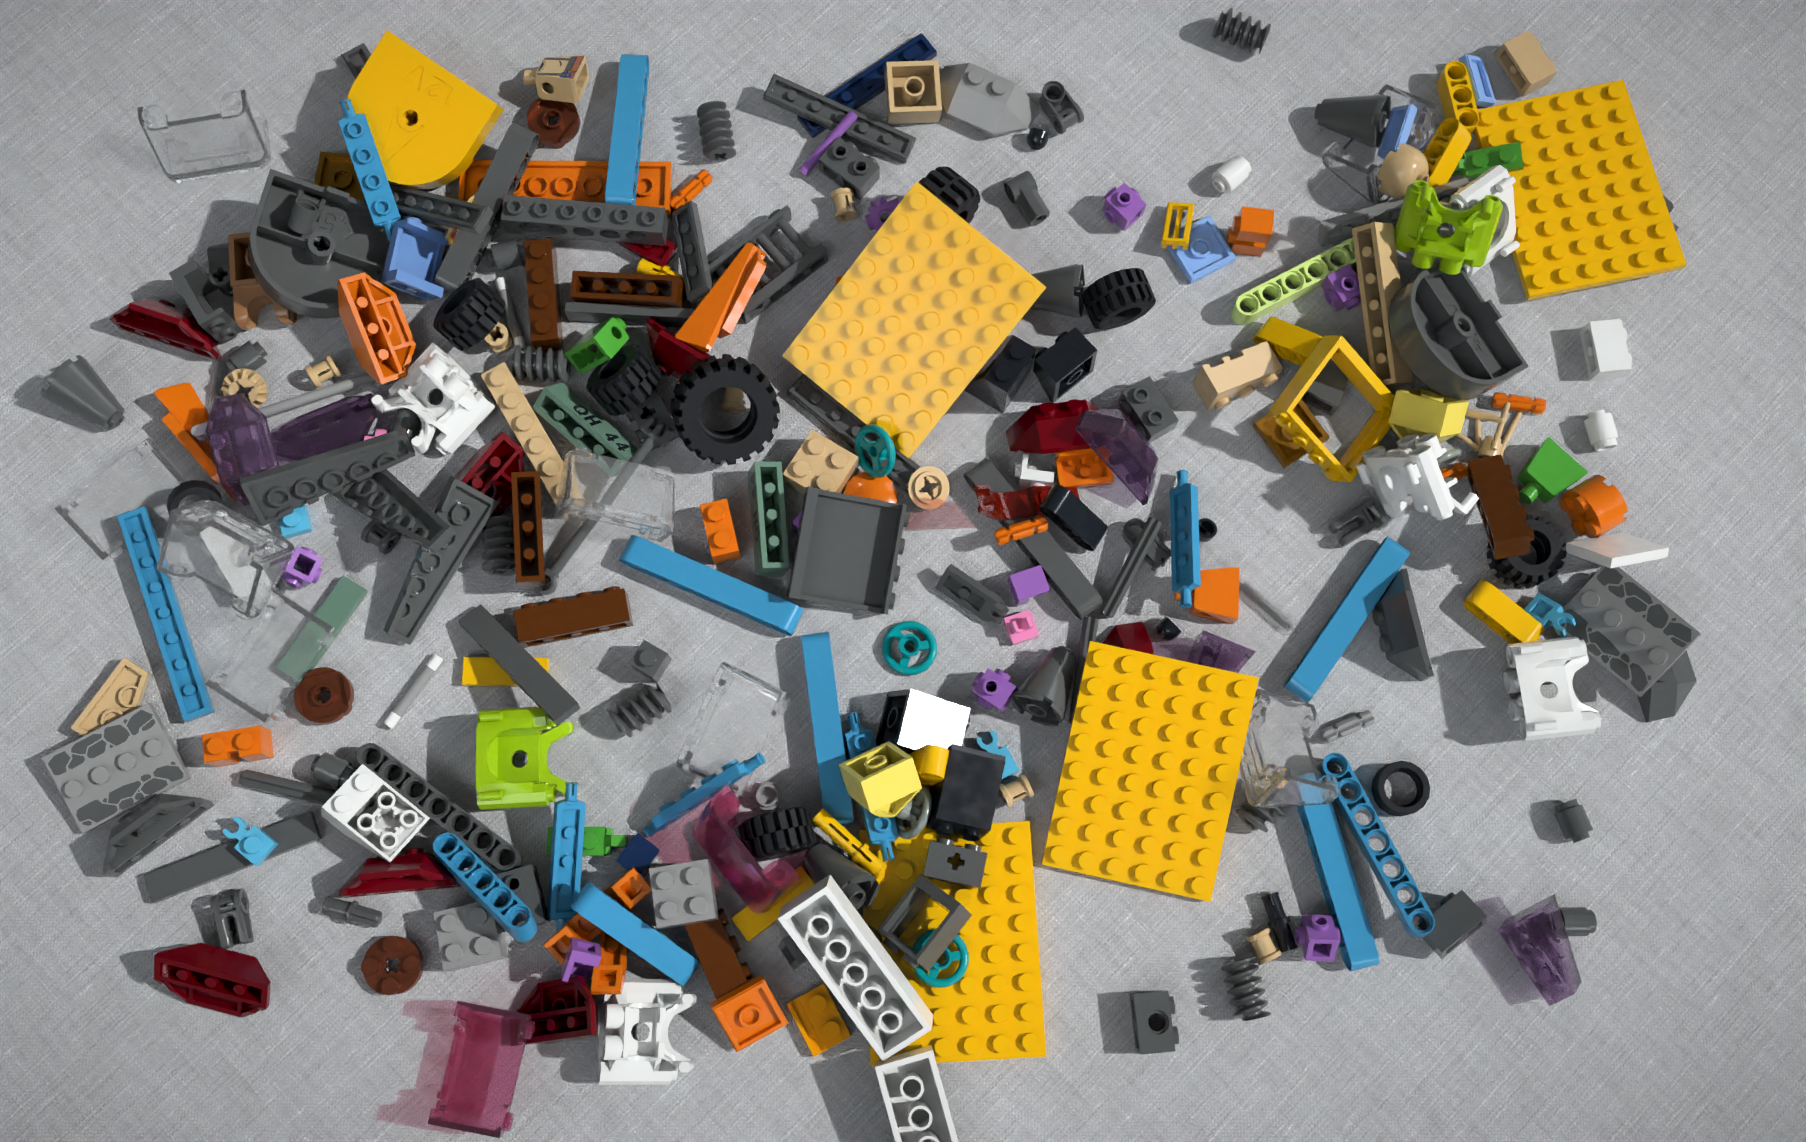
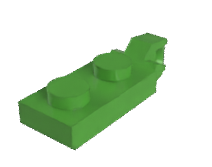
[1451,141,1524,180]
[546,827,628,856]

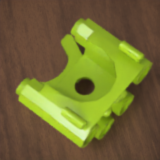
[1394,180,1503,275]
[476,707,574,810]

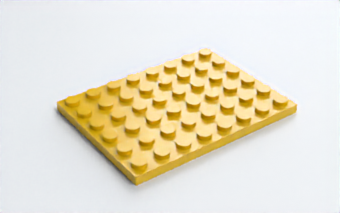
[1473,80,1687,301]
[782,181,1047,458]
[1041,641,1259,902]
[859,821,1046,1067]

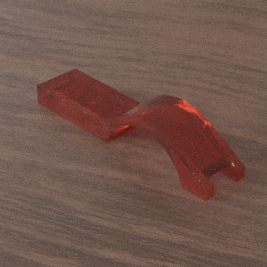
[973,484,1080,520]

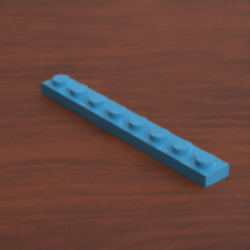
[117,506,215,722]

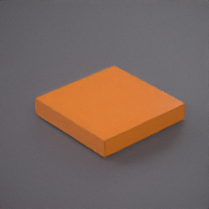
[710,974,789,1052]

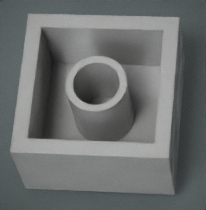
[649,859,719,929]
[433,902,509,971]

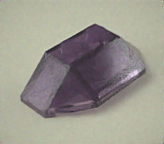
[205,393,279,506]
[268,393,378,461]
[1075,408,1158,505]

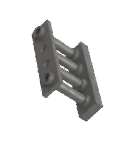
[708,205,828,324]

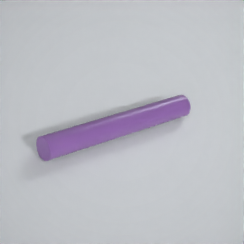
[799,110,858,176]

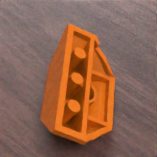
[337,272,416,385]

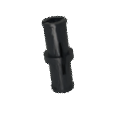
[1261,892,1298,953]

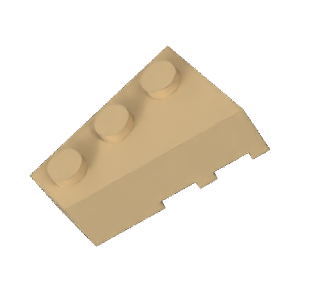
[1193,341,1283,411]

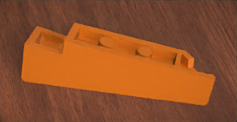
[675,243,766,354]
[154,382,246,502]

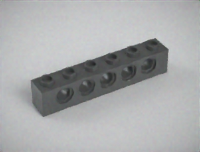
[501,195,668,246]

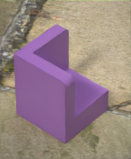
[1008,565,1050,607]
[561,937,602,982]

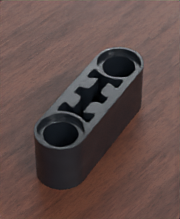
[1039,484,1108,552]

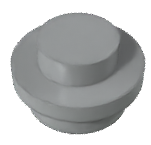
[753,782,782,811]

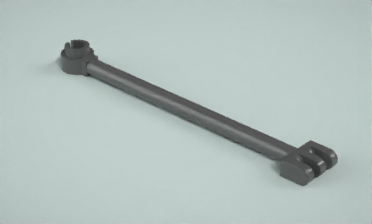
[534,416,675,595]

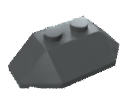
[1372,568,1434,681]
[1637,650,1697,723]
[102,793,214,877]

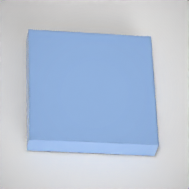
[1167,215,1236,284]

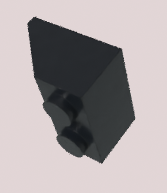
[1033,327,1097,403]

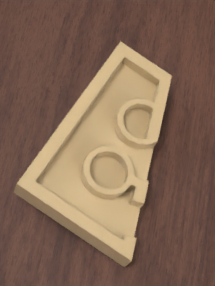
[71,657,151,736]

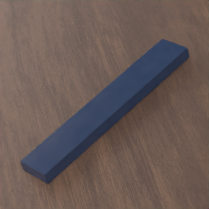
[797,33,937,138]

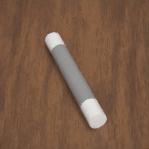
[494,277,527,353]
[383,653,443,729]

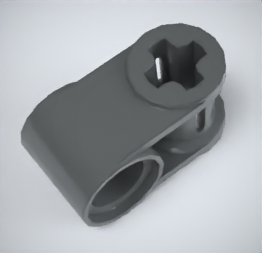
[1039,81,1084,134]
[288,189,326,235]
[207,243,233,297]

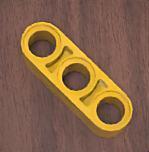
[1436,61,1479,134]
[1423,117,1471,187]
[1253,317,1323,366]
[1463,580,1545,644]
[908,745,949,787]

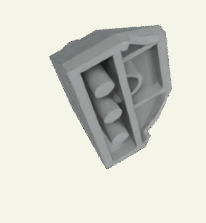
[940,63,1038,136]

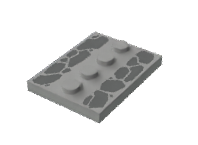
[1561,566,1702,697]
[42,703,192,834]

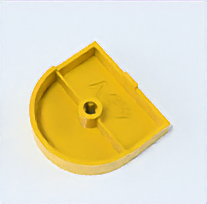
[346,30,504,189]

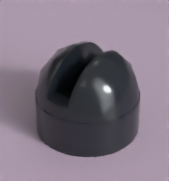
[1027,128,1050,150]
[1199,518,1217,542]
[1157,617,1181,641]

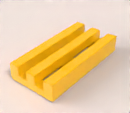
[1161,202,1194,250]

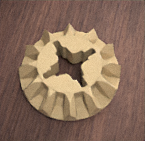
[221,368,268,412]
[906,466,949,510]

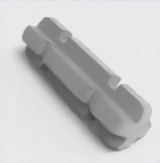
[1320,710,1375,744]

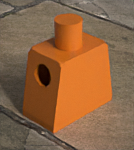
[1174,567,1240,624]

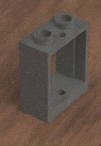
[877,874,972,972]

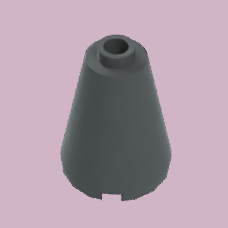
[1314,94,1391,148]
[1031,264,1085,318]
[41,355,125,429]
[1011,646,1076,727]
[804,843,879,910]

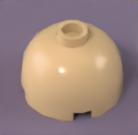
[1377,143,1429,199]

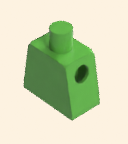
[564,317,629,374]
[1517,437,1588,504]

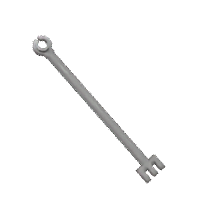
[191,373,398,442]

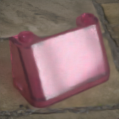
[692,785,803,914]
[428,1000,535,1138]

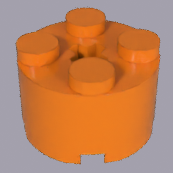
[1559,475,1628,538]

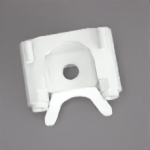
[1433,165,1520,276]
[371,343,497,455]
[1356,433,1479,520]
[1503,636,1601,741]
[598,978,697,1085]

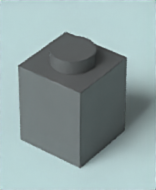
[629,640,672,683]

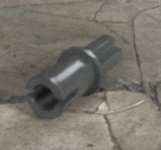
[322,896,382,928]

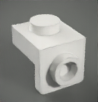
[1014,453,1054,493]

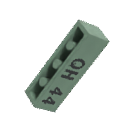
[532,382,638,478]
[748,461,790,577]

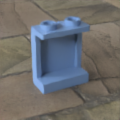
[381,217,448,301]

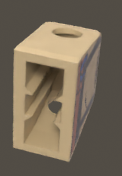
[524,55,590,103]

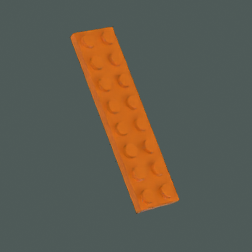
[458,160,672,215]

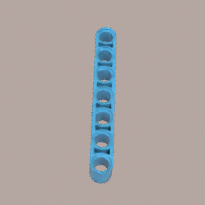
[605,54,649,205]
[619,535,804,636]
[1284,536,1411,703]
[801,632,854,826]
[1320,753,1435,939]
[1291,771,1379,972]

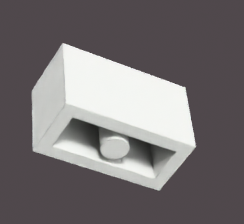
[1580,319,1632,381]

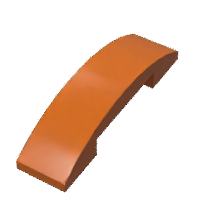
[544,867,652,965]
[591,889,632,995]

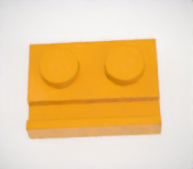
[787,983,851,1057]

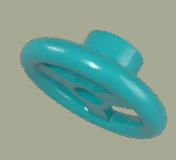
[855,424,896,478]
[882,621,937,675]
[912,928,969,988]

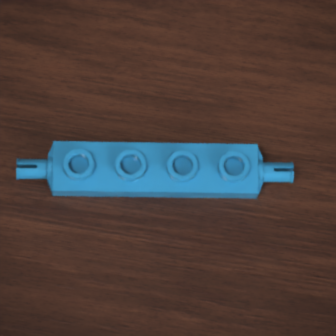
[338,99,401,242]
[1170,470,1201,608]
[844,713,899,862]
[644,753,765,837]
[547,782,586,931]

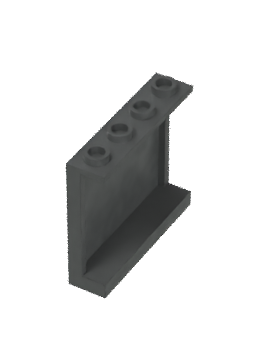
[786,486,910,615]

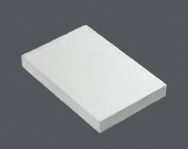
[1566,532,1669,568]

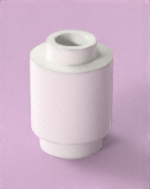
[1212,155,1251,194]
[1584,410,1619,452]

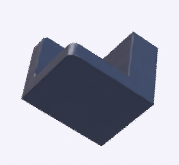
[616,833,660,878]

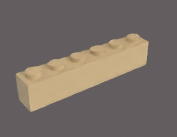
[1352,222,1414,388]
[481,362,589,519]

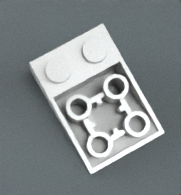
[321,764,430,863]

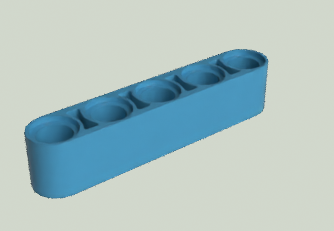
[433,832,537,942]
[570,882,700,986]

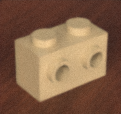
[1495,30,1557,97]

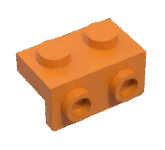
[1054,445,1114,489]

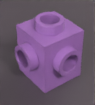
[1102,183,1146,231]
[865,196,899,232]
[1321,264,1361,312]
[278,546,323,589]
[972,668,1017,713]
[1296,915,1340,961]

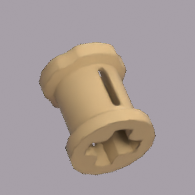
[830,188,858,222]
[484,323,513,354]
[305,354,342,388]
[720,387,745,414]
[999,773,1034,808]
[1245,927,1282,965]

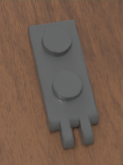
[935,564,1009,624]

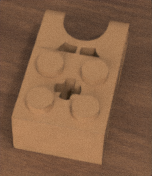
[228,232,297,330]

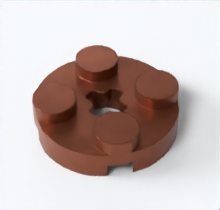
[527,98,581,149]
[294,667,354,725]
[361,936,423,995]

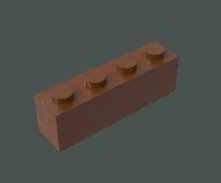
[524,238,564,352]
[570,271,685,308]
[1468,454,1534,560]
[511,471,545,589]
[513,586,634,648]
[685,887,753,999]

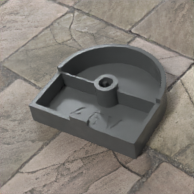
[248,169,404,318]
[1389,265,1529,400]

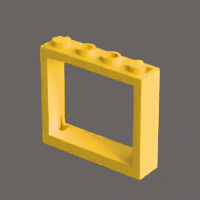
[1269,335,1395,483]

